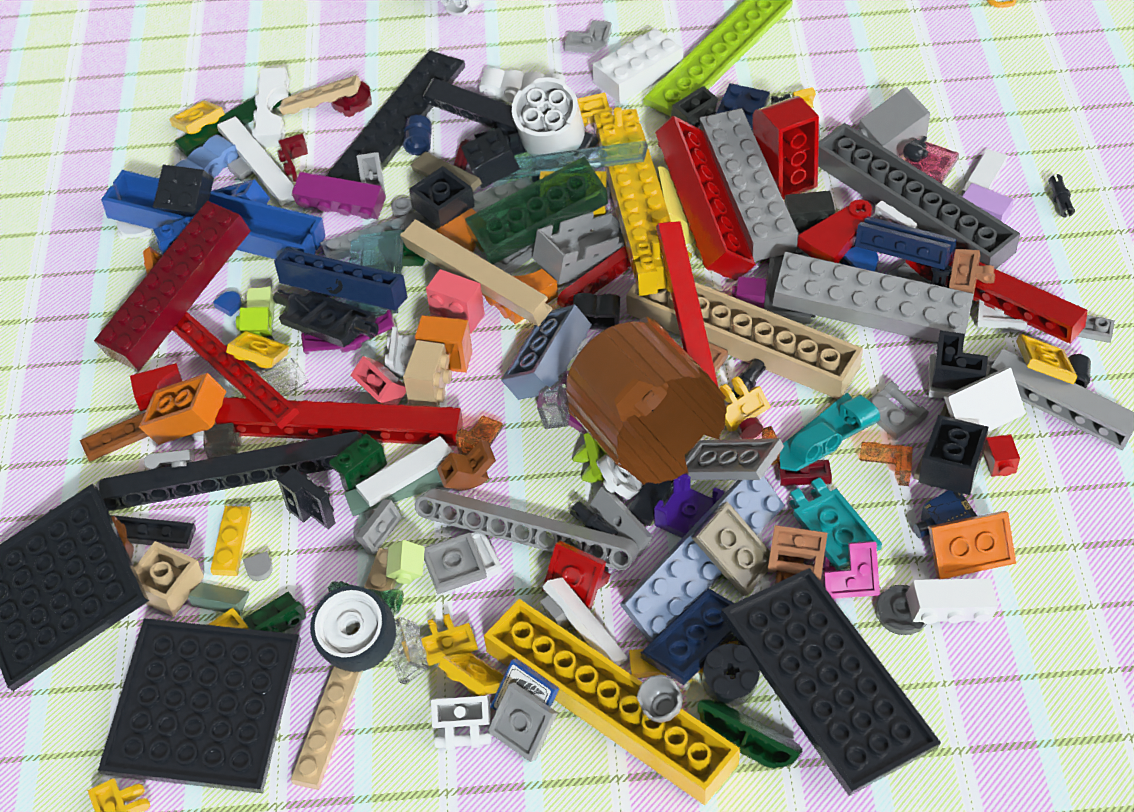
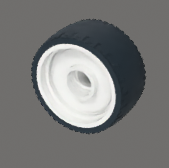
[310,585,397,672]

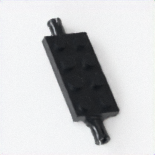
[273,290,379,348]

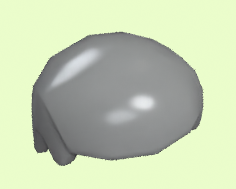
[637,675,683,723]

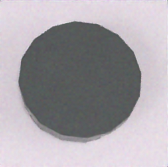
[876,585,927,635]

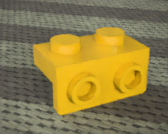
[577,93,613,127]

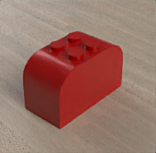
[753,96,819,199]

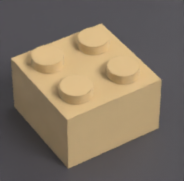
[403,340,452,407]
[134,541,204,617]

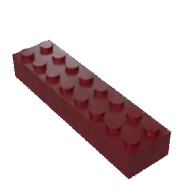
[94,201,251,372]

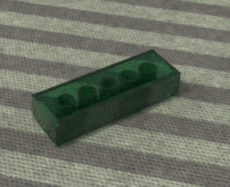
[465,156,608,264]

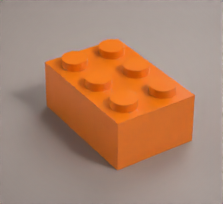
[139,373,226,445]

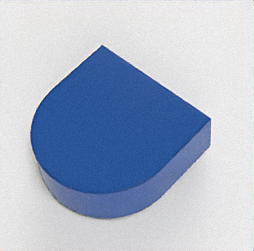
[213,291,242,317]

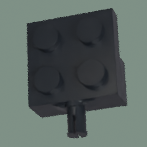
[276,467,336,530]

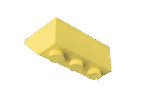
[658,166,694,244]

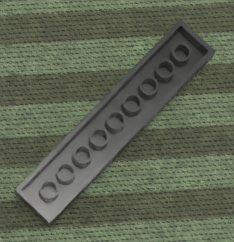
[818,123,1021,269]

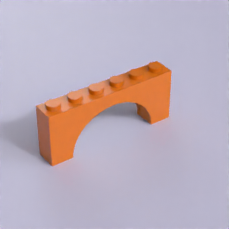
[435,208,558,324]

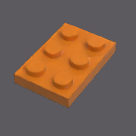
[928,511,1016,579]

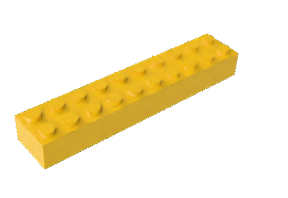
[484,599,740,806]

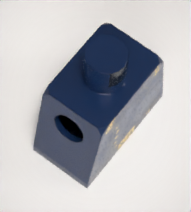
[913,490,977,539]

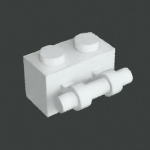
[431,696,492,750]

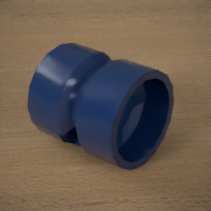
[403,115,432,156]

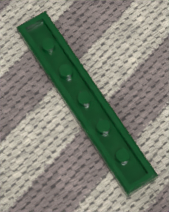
[175,93,291,157]

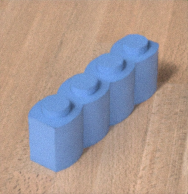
[159,135,238,178]

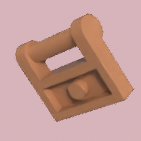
[768,525,827,580]

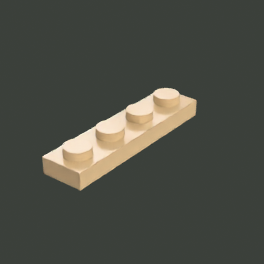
[279,75,361,115]

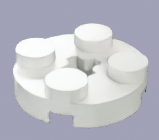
[597,454,642,499]

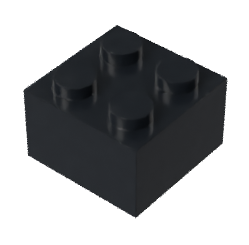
[461,127,520,189]
[153,164,214,217]
[409,166,475,228]

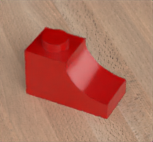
[130,363,183,412]

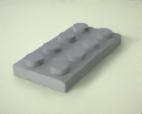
[685,438,784,481]

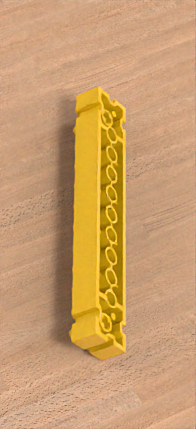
[594,107,671,296]

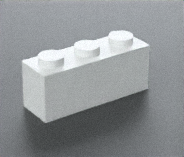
[906,578,999,624]

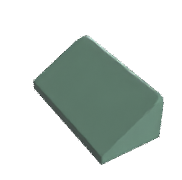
[188,582,250,616]

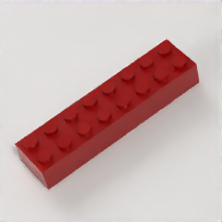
[655,116,756,281]

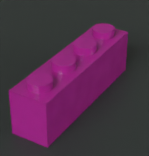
[292,172,386,220]

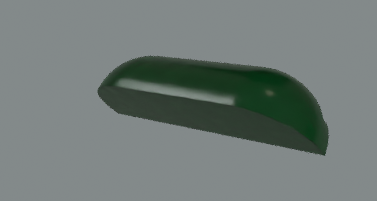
[697,699,803,769]

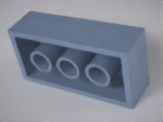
[501,305,592,400]

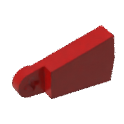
[797,199,872,263]

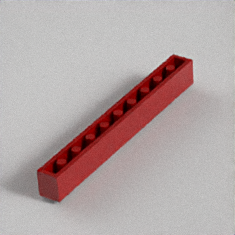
[215,397,463,446]

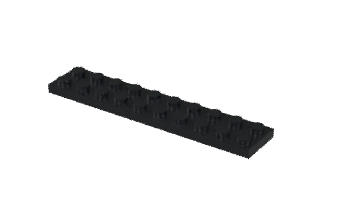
[326,50,465,182]

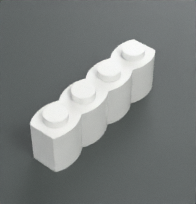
[479,68,566,102]

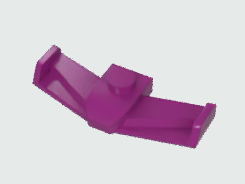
[301,310,395,354]

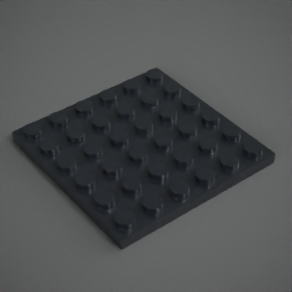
[0,483,149,692]
[98,618,301,794]

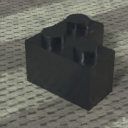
[932,330,988,390]

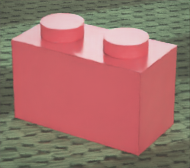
[350,356,406,405]

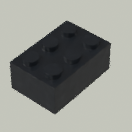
[918,415,989,495]

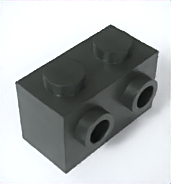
[671,86,718,128]
[784,191,835,230]

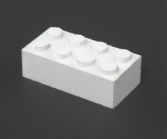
[592,28,683,104]

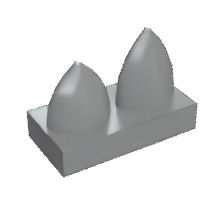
[353,499,402,555]

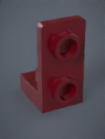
[277,133,308,182]

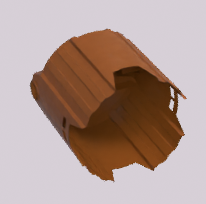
[565,317,727,484]

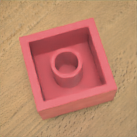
[426,269,485,334]

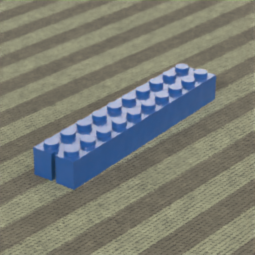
[101,170,326,259]

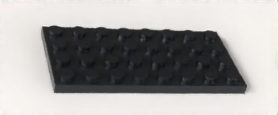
[720,568,941,796]

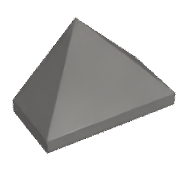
[357,152,386,196]

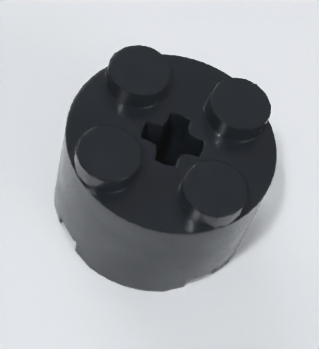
[702,644,760,707]

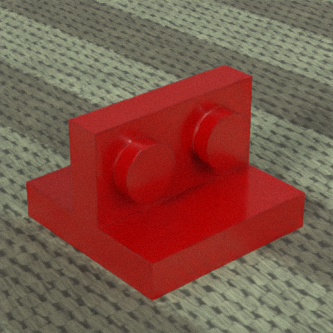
[542,541,611,610]

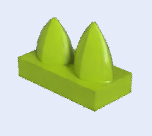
[572,432,606,483]

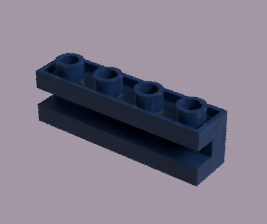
[855,216,957,270]

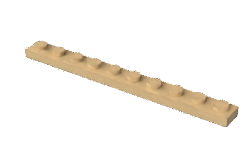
[291,548,396,790]

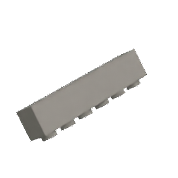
[987,348,1134,451]

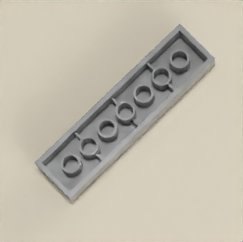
[700,108,798,261]
[772,252,974,343]

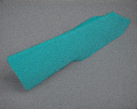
[779,393,880,471]

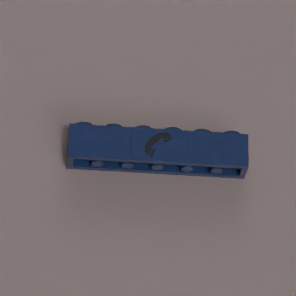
[274,248,408,311]

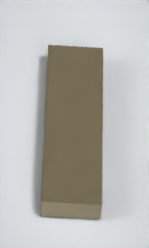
[410,152,482,191]

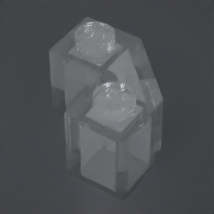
[537,370,570,429]

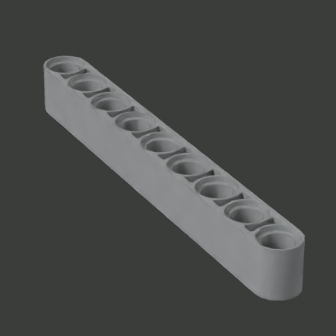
[415,489,639,570]

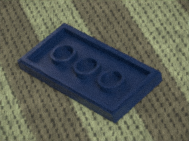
[641,588,735,685]

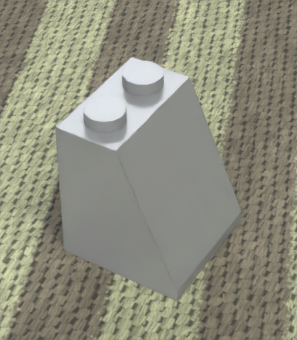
[858,87,930,156]

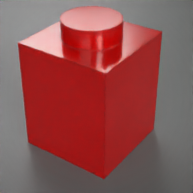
[983,434,1020,477]

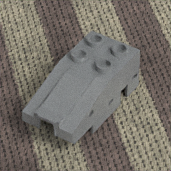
[532,212,625,285]

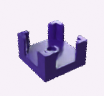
[654,474,725,538]

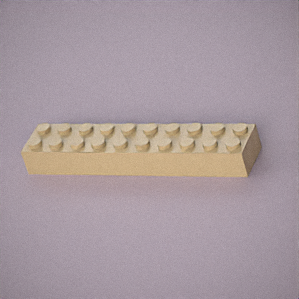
[626,282,863,399]

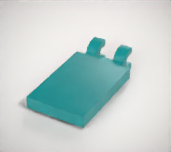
[789,478,882,570]

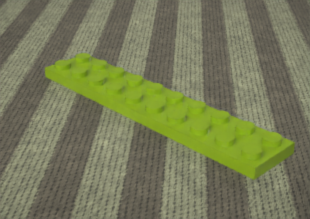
[643,0,793,117]

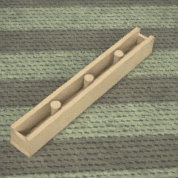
[400,219,553,327]

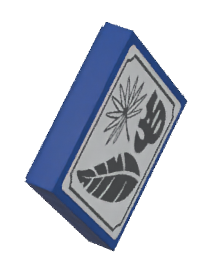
[491,659,560,711]

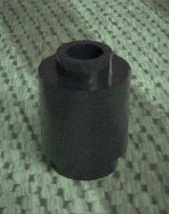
[1068,354,1091,388]

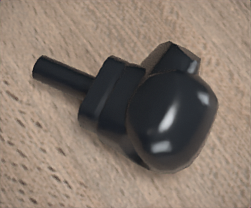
[903,136,929,163]

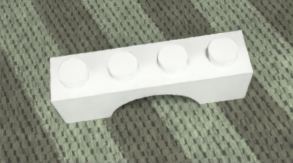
[252,68,289,148]

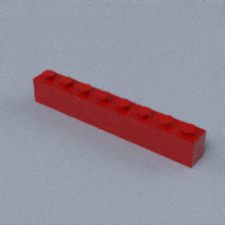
[905,251,1088,344]

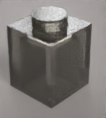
[203,423,242,459]

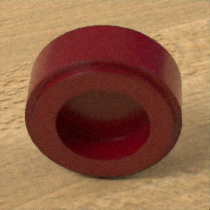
[737,417,763,439]

